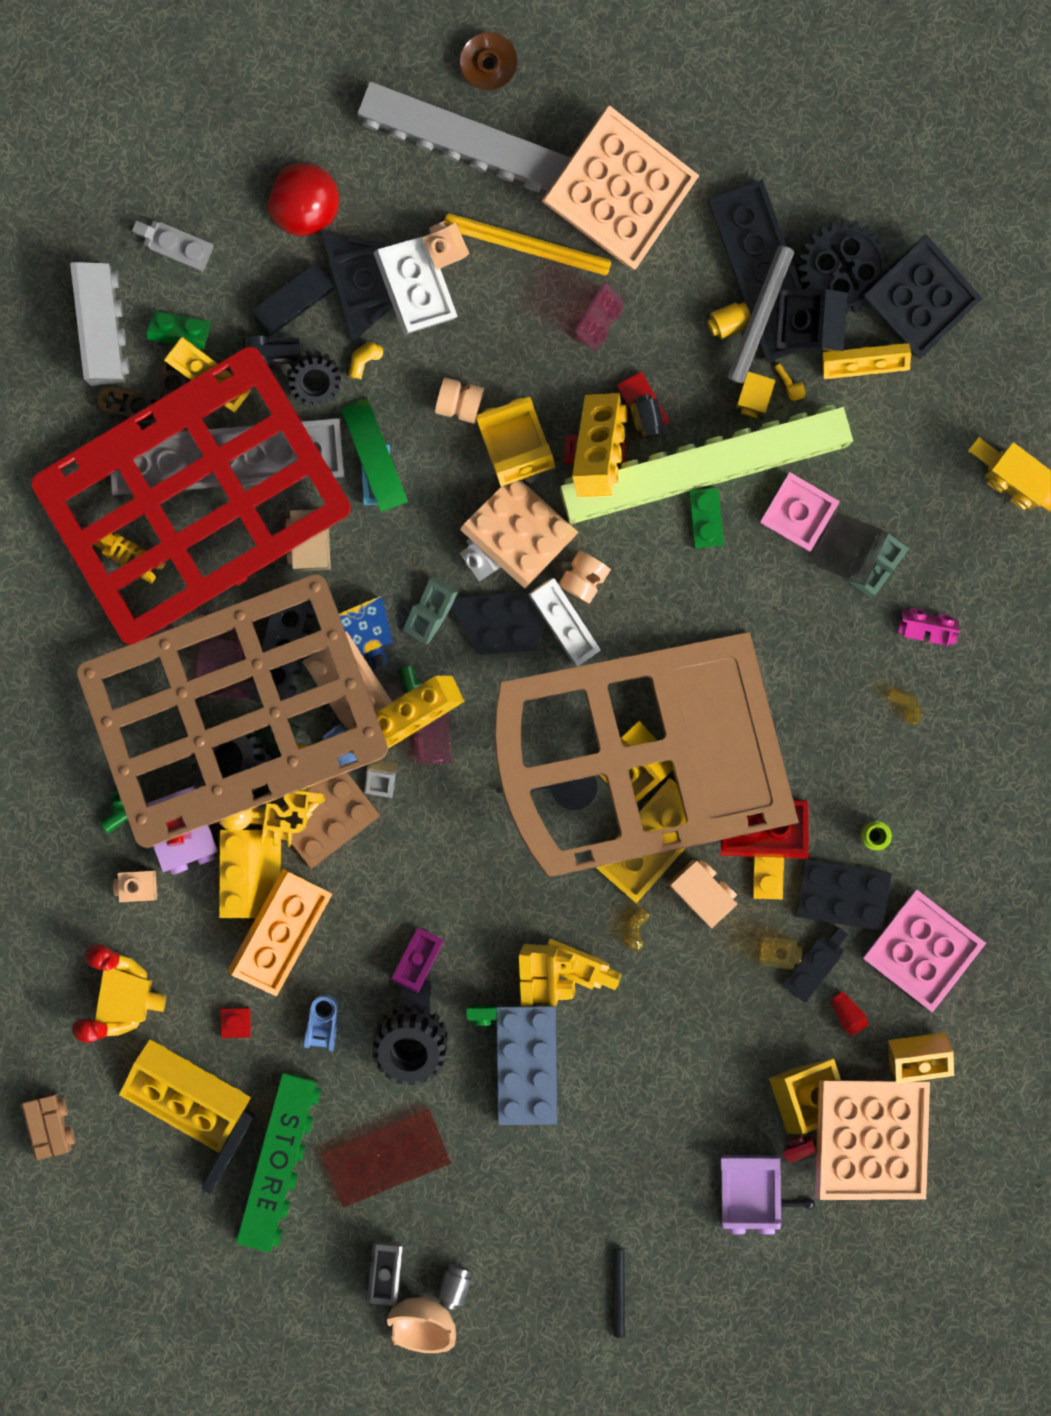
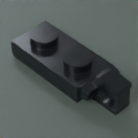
[782,927,848,1003]

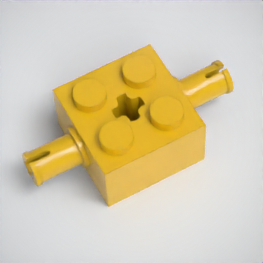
[968,437,1051,513]

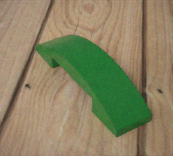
[341,397,408,513]

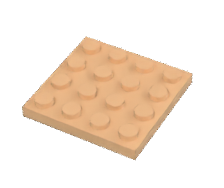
[541,105,699,270]
[815,1080,930,1200]

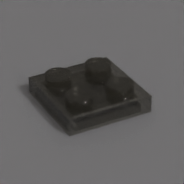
[812,511,889,586]

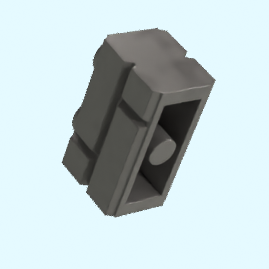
[367,1240,403,1306]

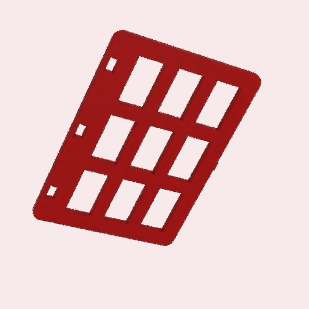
[32,347,351,645]

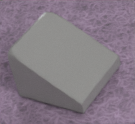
[364,760,398,798]

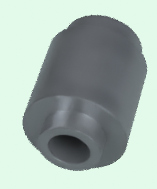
[435,1264,472,1310]

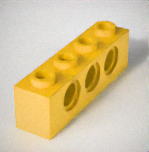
[572,393,627,497]
[346,676,465,749]

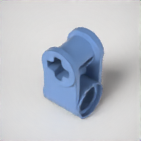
[304,993,338,1052]

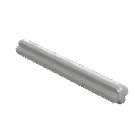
[728,246,794,383]

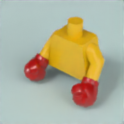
[72,944,166,1043]

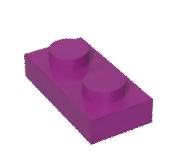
[392,928,444,993]

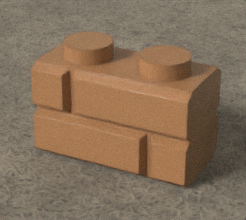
[21,1093,75,1161]

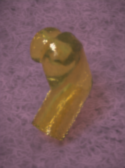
[887,688,923,725]
[623,907,651,952]

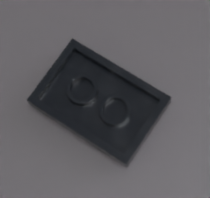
[796,859,892,931]

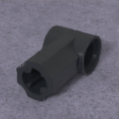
[243,336,300,366]

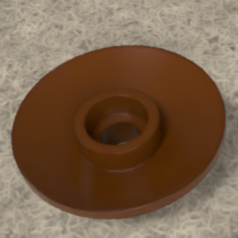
[460,32,518,91]

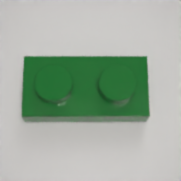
[147,311,210,350]
[689,488,724,549]
[467,1005,497,1026]

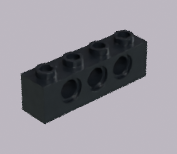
[250,586,315,702]

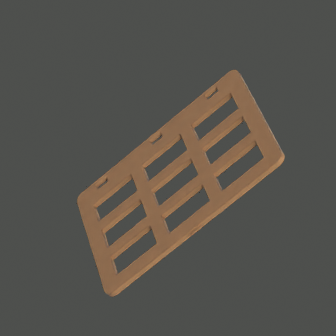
[77,575,388,848]

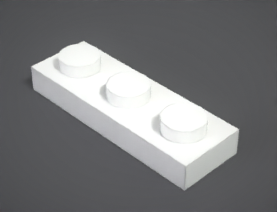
[528,578,601,667]

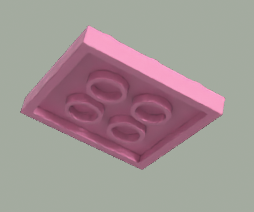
[863,889,986,1012]

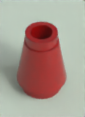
[830,992,869,1037]

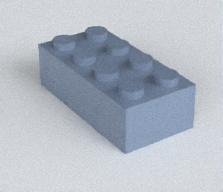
[497,1005,557,1125]

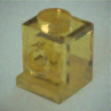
[758,935,802,970]

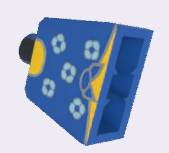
[339,596,393,670]

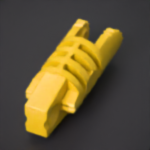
[94,533,166,584]

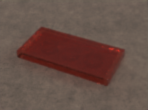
[321,1109,451,1208]

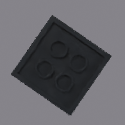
[862,235,983,359]

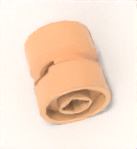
[435,377,484,424]
[558,550,611,604]

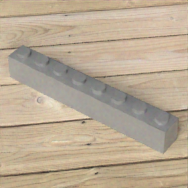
[358,82,571,192]

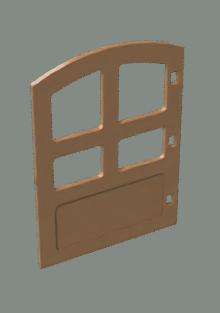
[494,632,799,878]

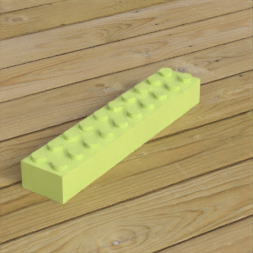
[560,404,853,524]

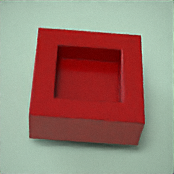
[221,1008,251,1038]

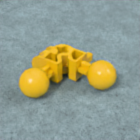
[219,743,325,848]

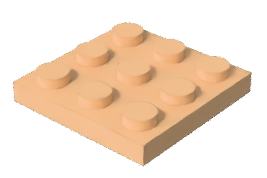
[460,480,578,588]

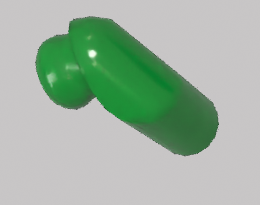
[399,666,423,694]
[100,791,128,834]

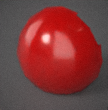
[267,162,340,237]

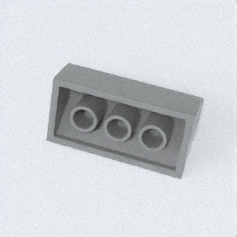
[70,262,130,386]

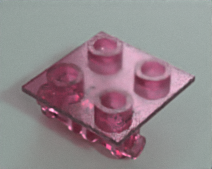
[575,281,625,351]
[196,639,254,700]

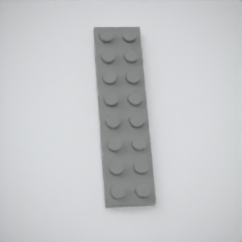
[111,419,345,497]

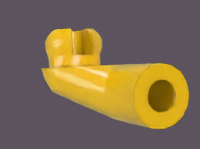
[347,342,383,379]

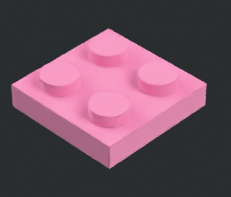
[760,472,840,552]

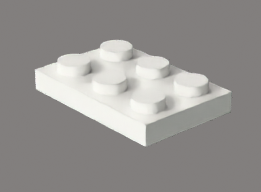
[374,236,458,335]

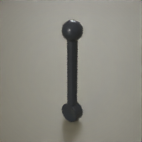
[781,1198,815,1210]

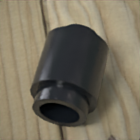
[629,394,664,439]

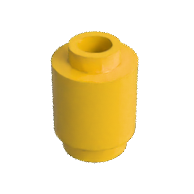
[707,302,751,340]

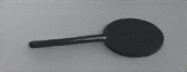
[496,776,597,810]

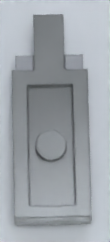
[132,221,214,272]

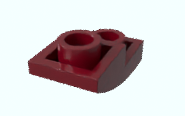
[783,1135,817,1163]

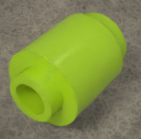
[860,821,892,851]

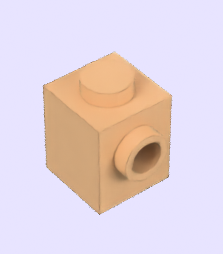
[423,221,469,270]
[113,871,157,902]

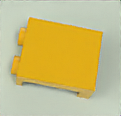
[476,397,555,486]

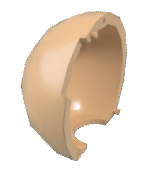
[387,1297,456,1353]

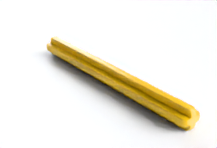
[444,213,611,276]

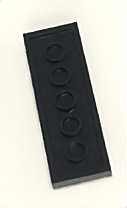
[708,179,803,363]

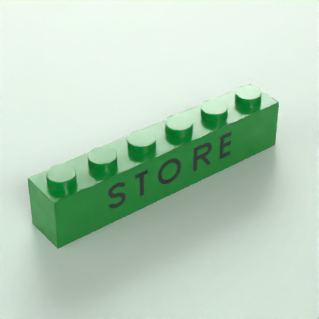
[236,1071,321,1253]

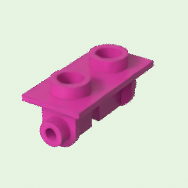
[898,608,960,646]

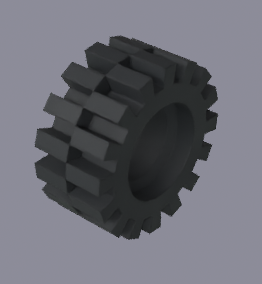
[287,350,341,408]

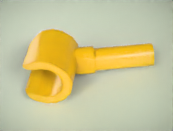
[774,364,806,401]

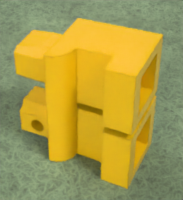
[519,944,575,1006]

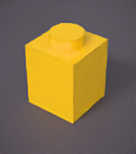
[736,372,776,419]

